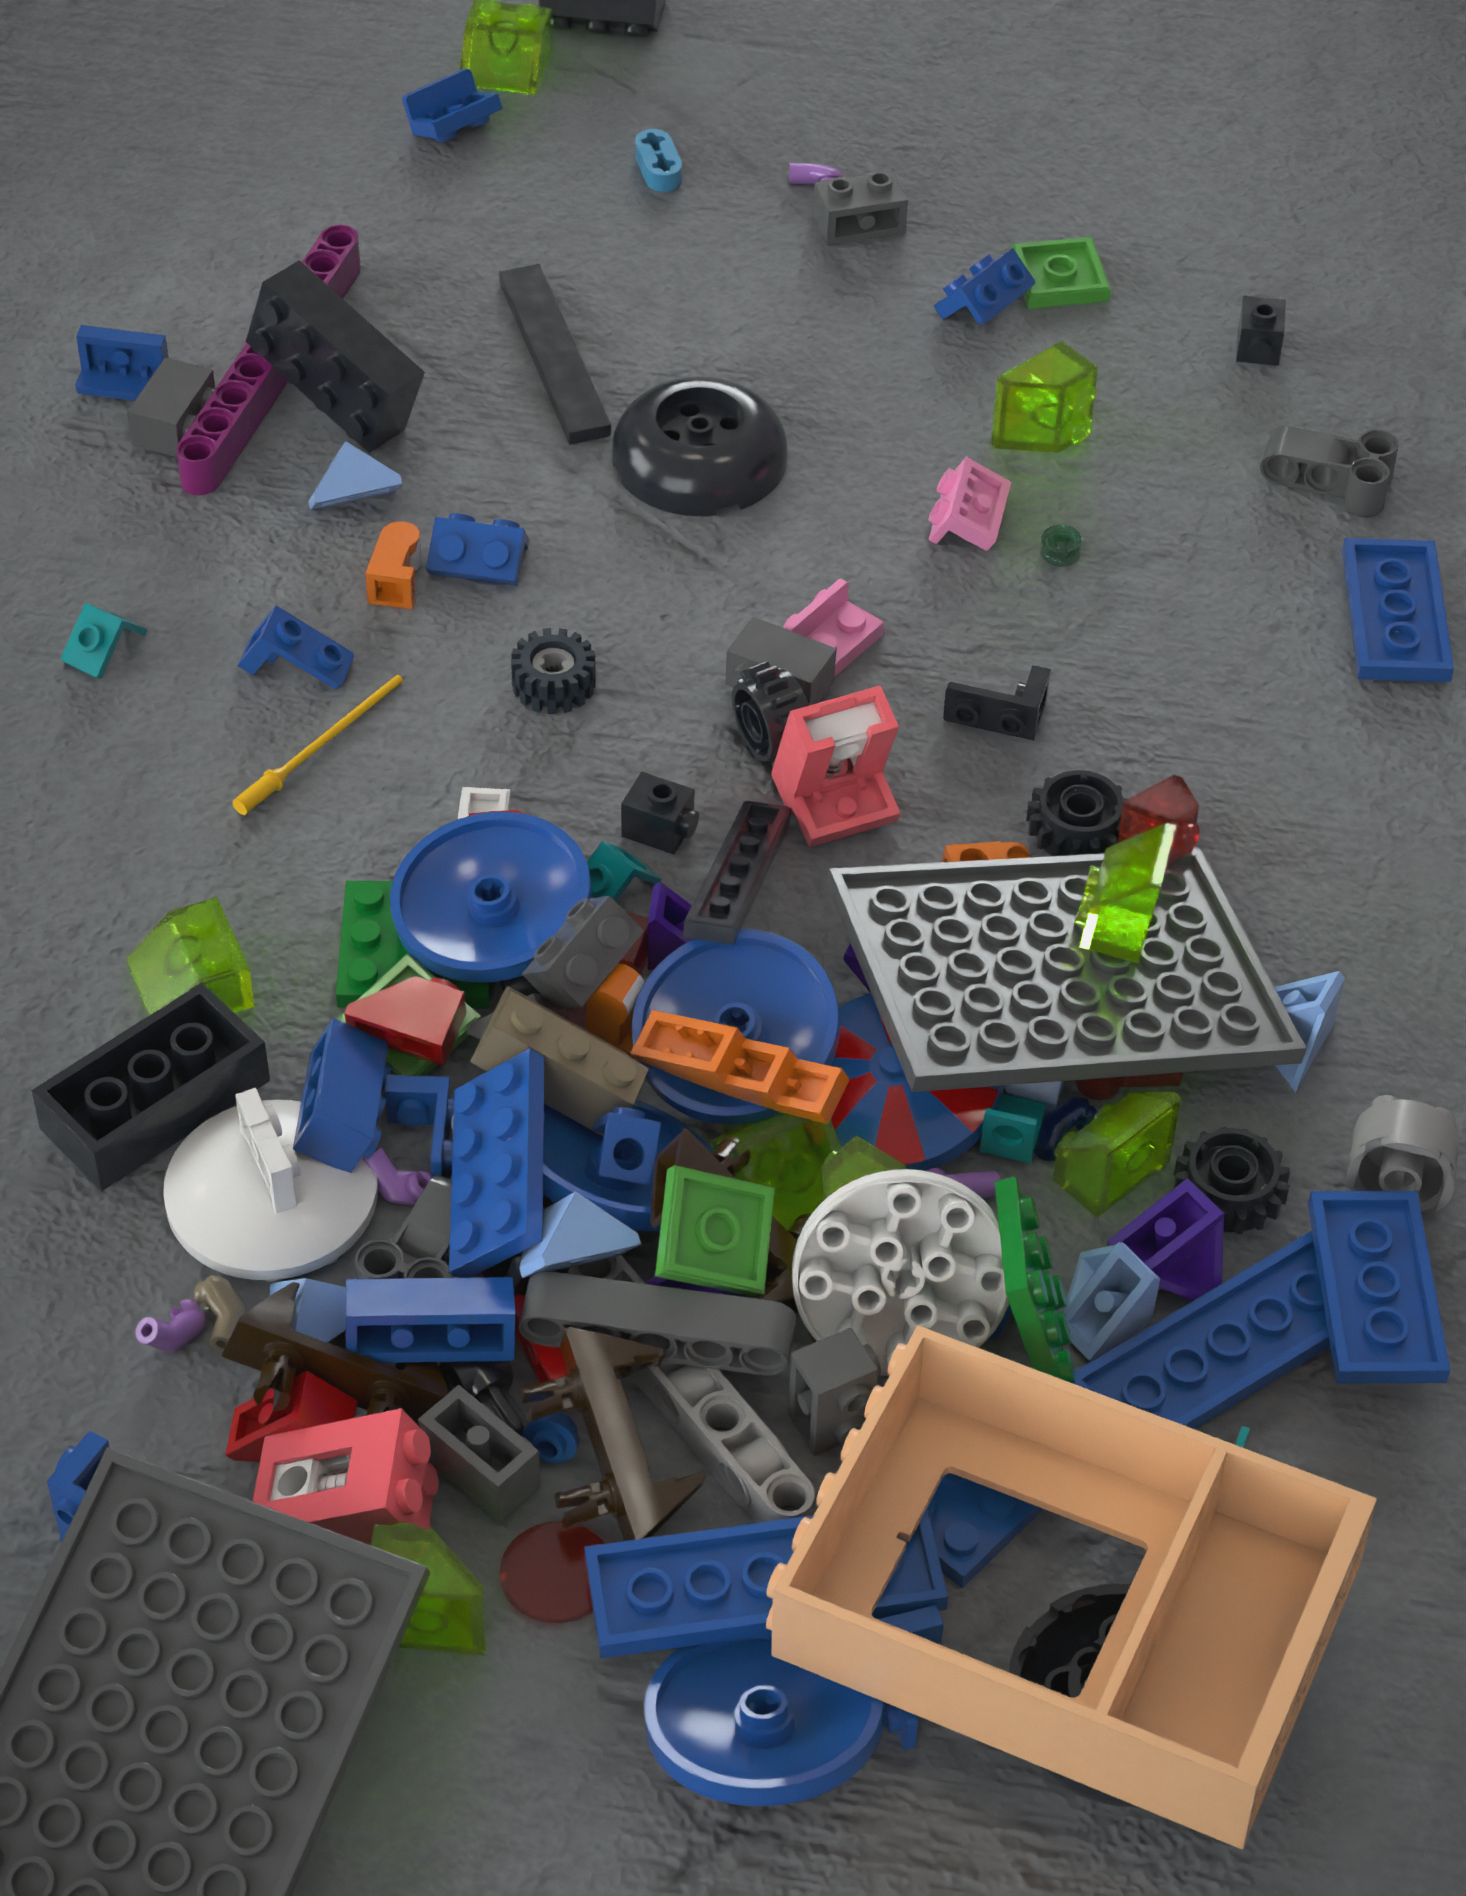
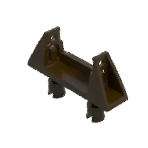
[650,1128,811,1313]
[221,1281,449,1425]
[520,1327,707,1541]

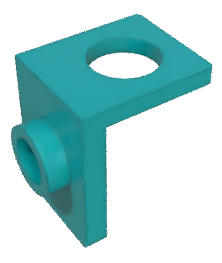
[60,602,148,678]
[587,840,662,902]
[980,1094,1046,1164]

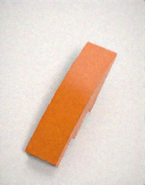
[630,1010,850,1124]

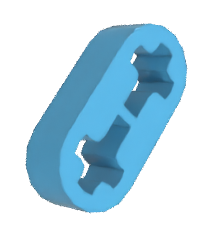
[635,129,682,192]

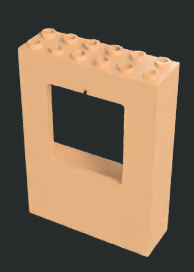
[766,1325,1377,1850]

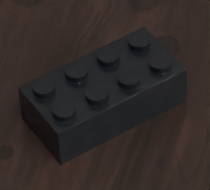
[245,260,425,453]
[31,982,270,1192]

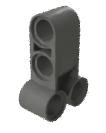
[1260,426,1398,517]
[355,1175,453,1279]

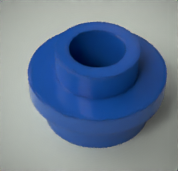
[523,1412,579,1463]

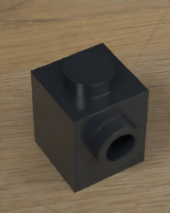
[1236,296,1286,366]
[621,771,699,854]

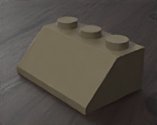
[470,986,649,1137]

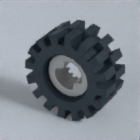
[511,628,596,714]

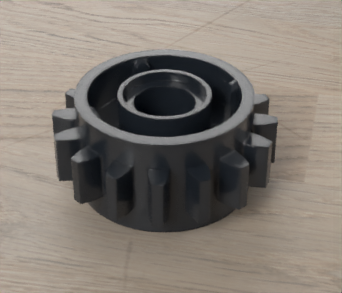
[732,661,809,763]
[1026,770,1134,856]
[1173,1127,1290,1234]

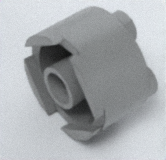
[1347,1095,1460,1212]

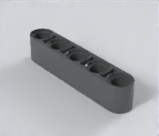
[518,1272,796,1375]

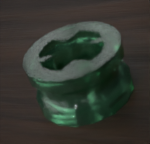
[1041,525,1081,567]

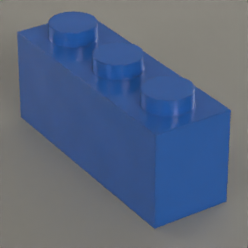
[293,1018,391,1173]
[346,1277,515,1363]

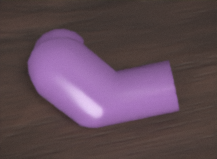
[789,163,843,184]
[363,1148,432,1206]

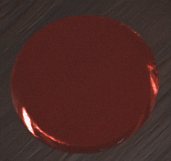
[500,1521,605,1623]

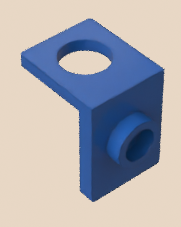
[593,1107,661,1186]

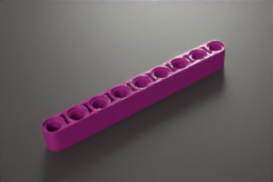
[176,224,361,495]

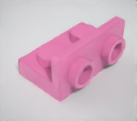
[928,456,1011,551]
[783,578,884,677]

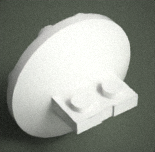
[164,1088,378,1283]
[792,1169,1009,1376]

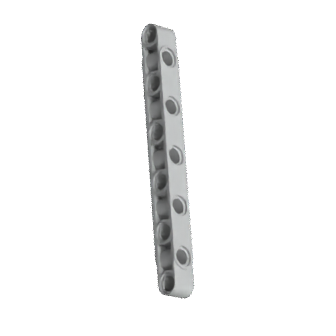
[452,1115,815,1523]

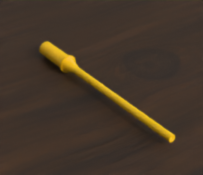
[232,675,403,815]

